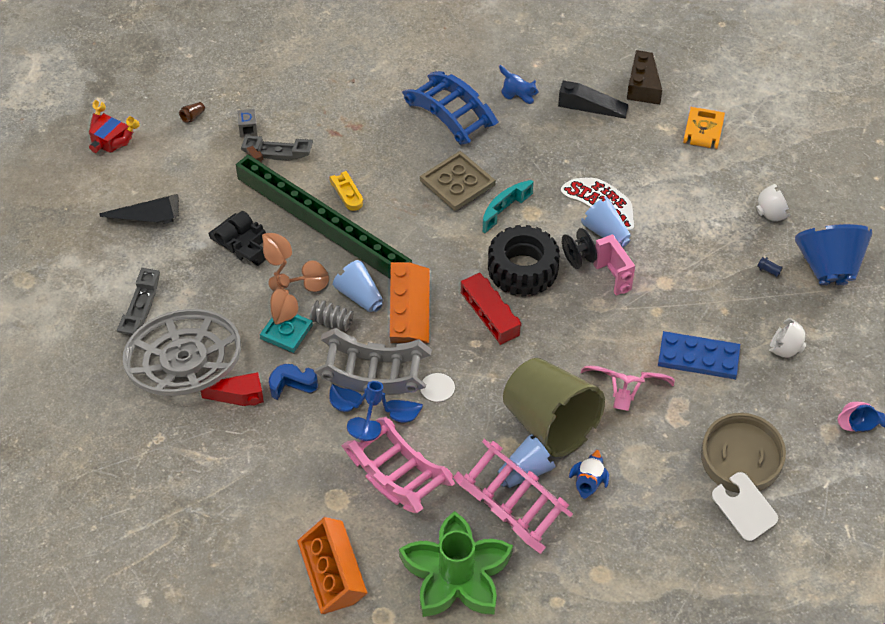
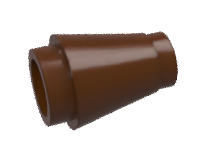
[179,102,205,123]

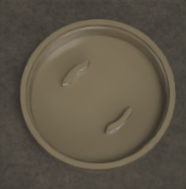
[701,413,786,493]

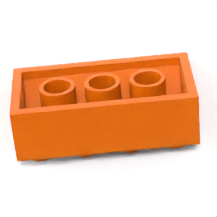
[390,262,430,343]
[297,517,368,614]

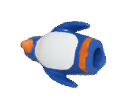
[569,450,609,499]

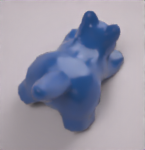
[499,65,539,104]

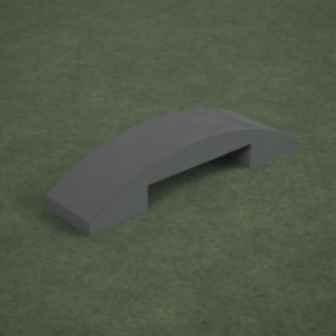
[241,135,313,160]
[117,267,160,335]

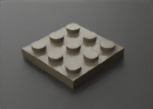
[420,151,496,211]

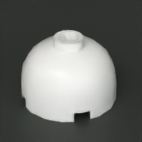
[756,184,790,222]
[769,318,806,358]

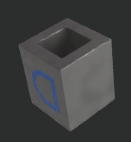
[237,109,258,138]

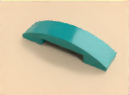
[482,180,534,233]

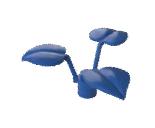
[329,381,423,441]

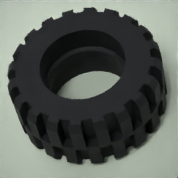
[488,225,560,297]

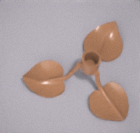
[262,233,329,325]

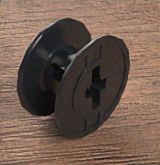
[561,228,597,269]

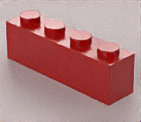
[460,272,521,345]

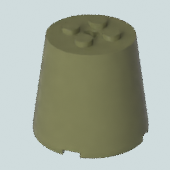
[503,358,605,457]

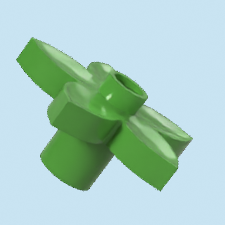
[399,511,513,617]

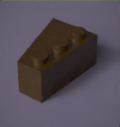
[627,50,663,105]

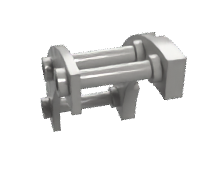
[314,328,432,394]

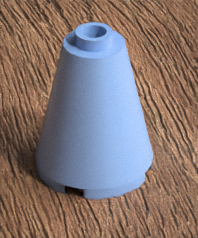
[581,197,631,248]
[332,260,383,312]
[497,434,556,488]

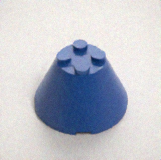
[795,224,872,285]

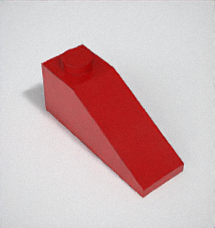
[200,372,264,406]

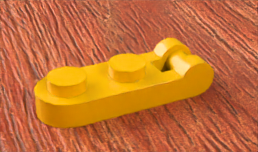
[329,171,363,211]

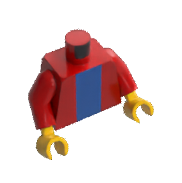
[89,100,140,153]

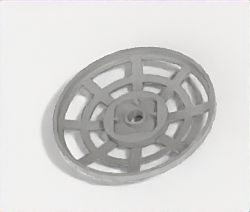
[123,309,241,396]

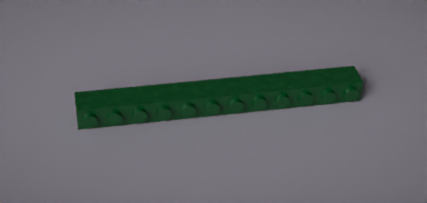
[235,154,412,279]

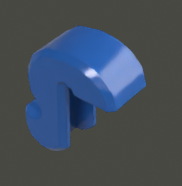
[269,364,318,400]

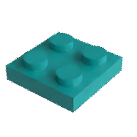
[259,314,313,353]

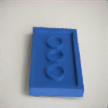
[658,331,741,380]

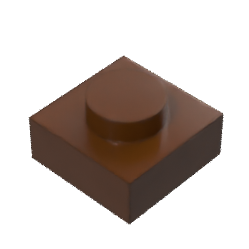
[246,145,264,163]

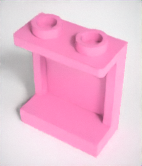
[593,234,635,296]

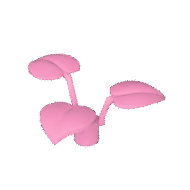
[581,366,675,411]

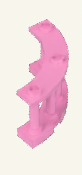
[341,417,455,513]
[453,439,573,554]

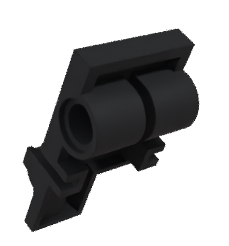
[208,211,266,266]

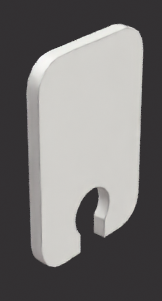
[712,472,778,541]

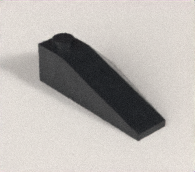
[558,80,629,119]
[99,194,179,224]

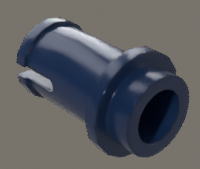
[757,257,783,277]

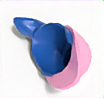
[838,401,885,432]

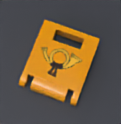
[683,107,725,149]

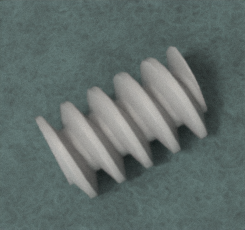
[310,300,354,332]

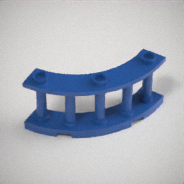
[402,71,499,145]

